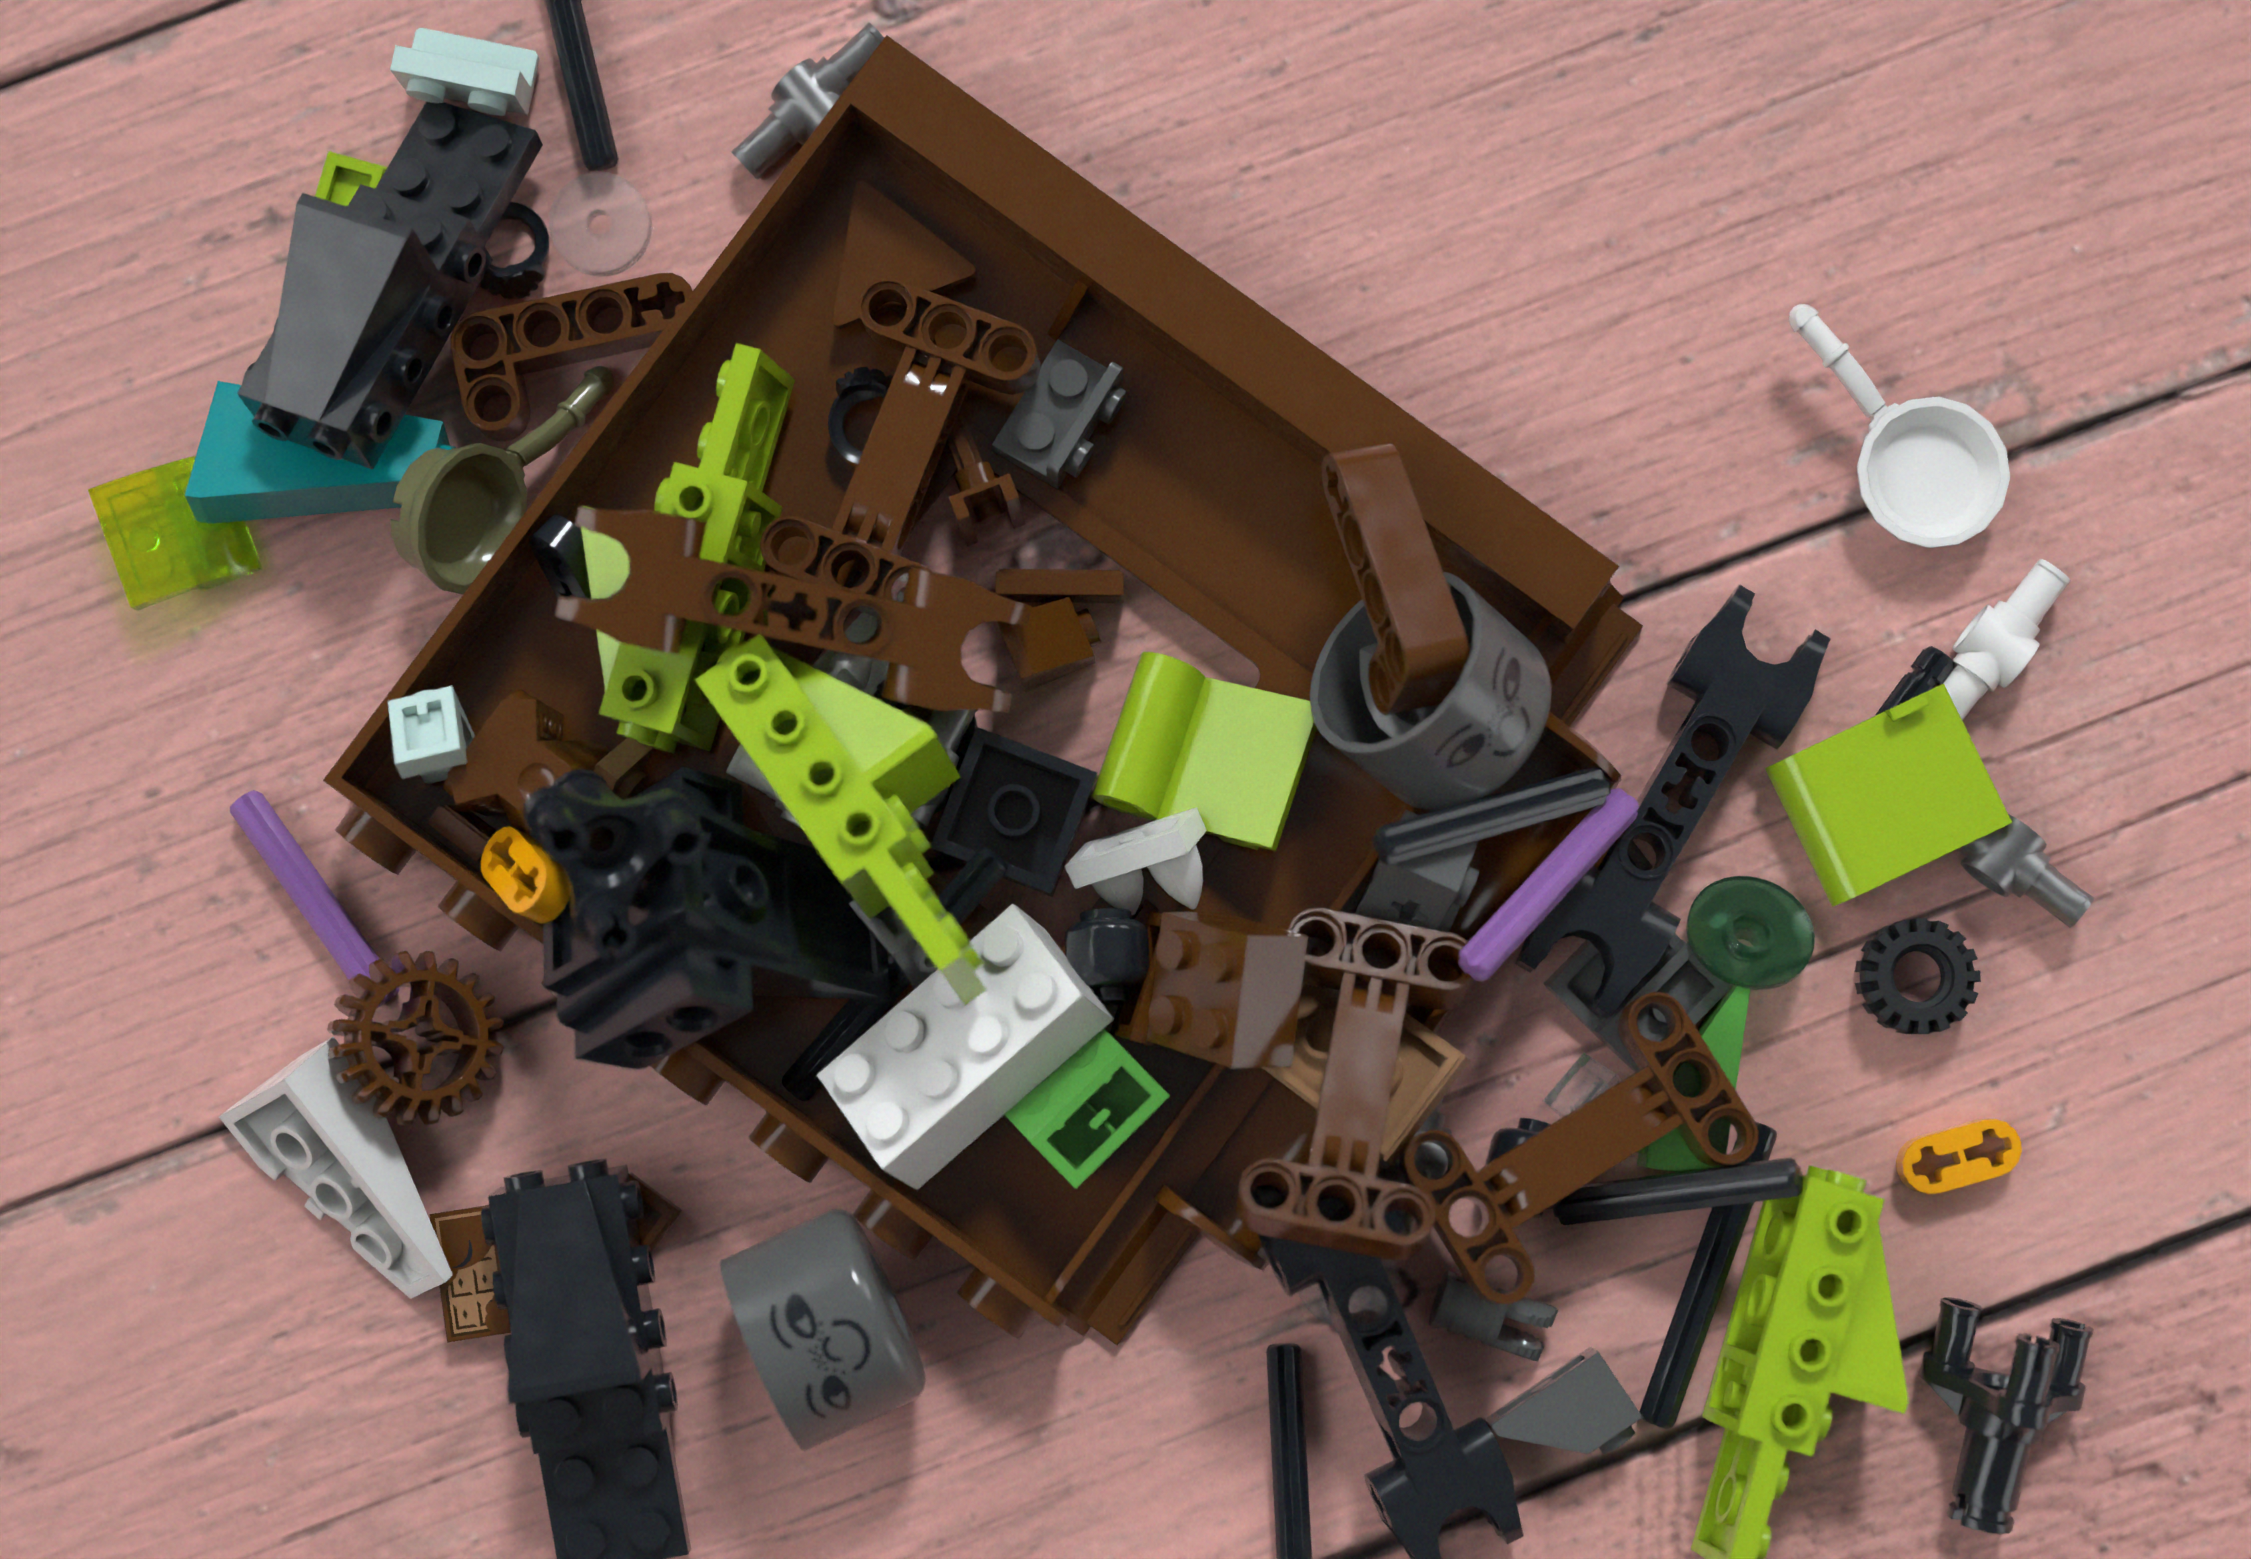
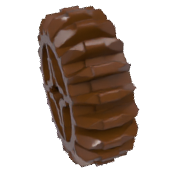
[327,951,505,1126]

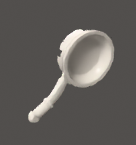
[1789,304,2010,548]

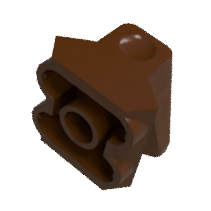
[443,689,611,837]

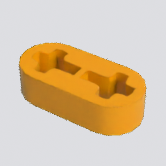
[481,826,570,924]
[1896,1118,2022,1194]

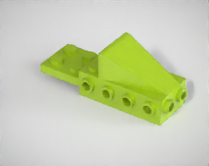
[581,343,795,754]
[695,634,986,1005]
[1691,1165,1909,1559]

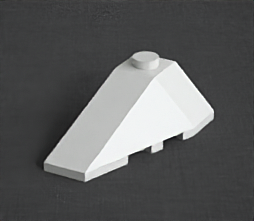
[219,1036,453,1299]

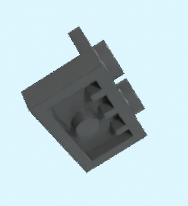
[992,340,1128,489]

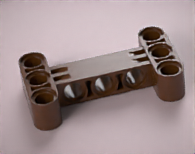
[760,278,1041,617]
[1236,908,1473,1261]
[1399,992,1758,1304]

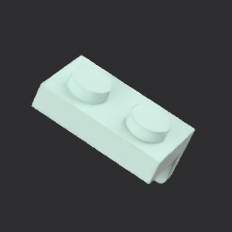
[390,28,540,116]

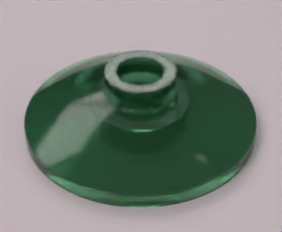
[1686,876,1815,990]

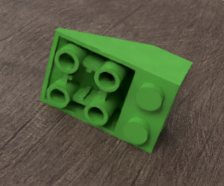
[1004,1028,1170,1189]

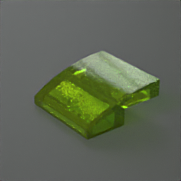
[88,456,263,611]

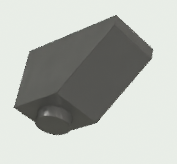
[1485,1347,1643,1454]

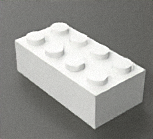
[817,904,1114,1190]

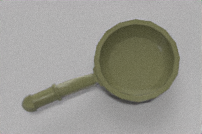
[391,366,614,594]

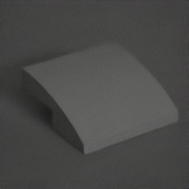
[1543,933,1732,1072]

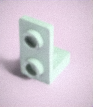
[388,686,475,784]

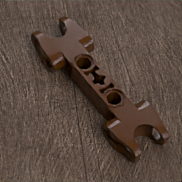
[555,506,1032,713]

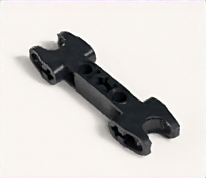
[1515,585,1831,1019]
[1250,1174,1524,1559]

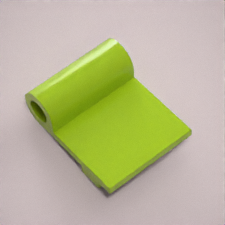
[1091,652,1317,851]
[1765,684,2012,907]

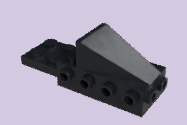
[237,101,543,470]
[481,1159,691,1559]

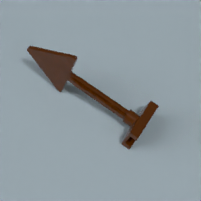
[832,179,1025,546]

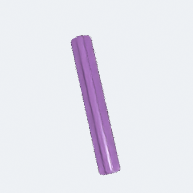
[1458,788,1639,981]
[230,790,399,1008]

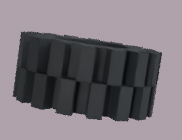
[1855,918,1981,1034]

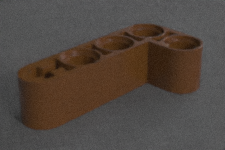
[451,273,693,441]
[1322,443,1469,716]

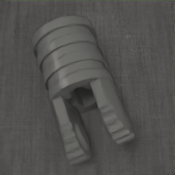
[1429,1270,1559,1362]

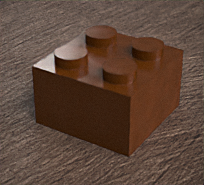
[1147,912,1308,1068]

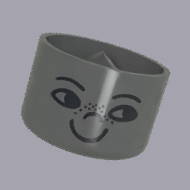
[1310,572,1551,811]
[720,1209,926,1451]

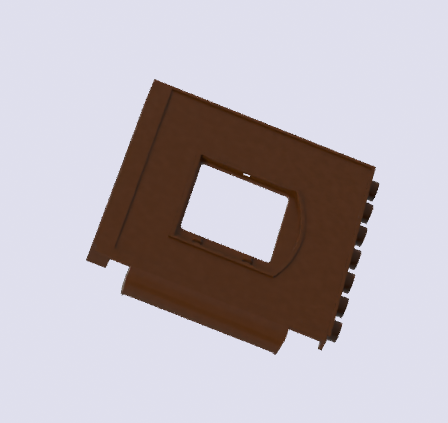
[323,35,1643,1345]

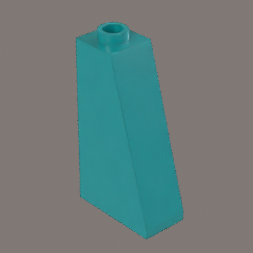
[184,381,456,524]

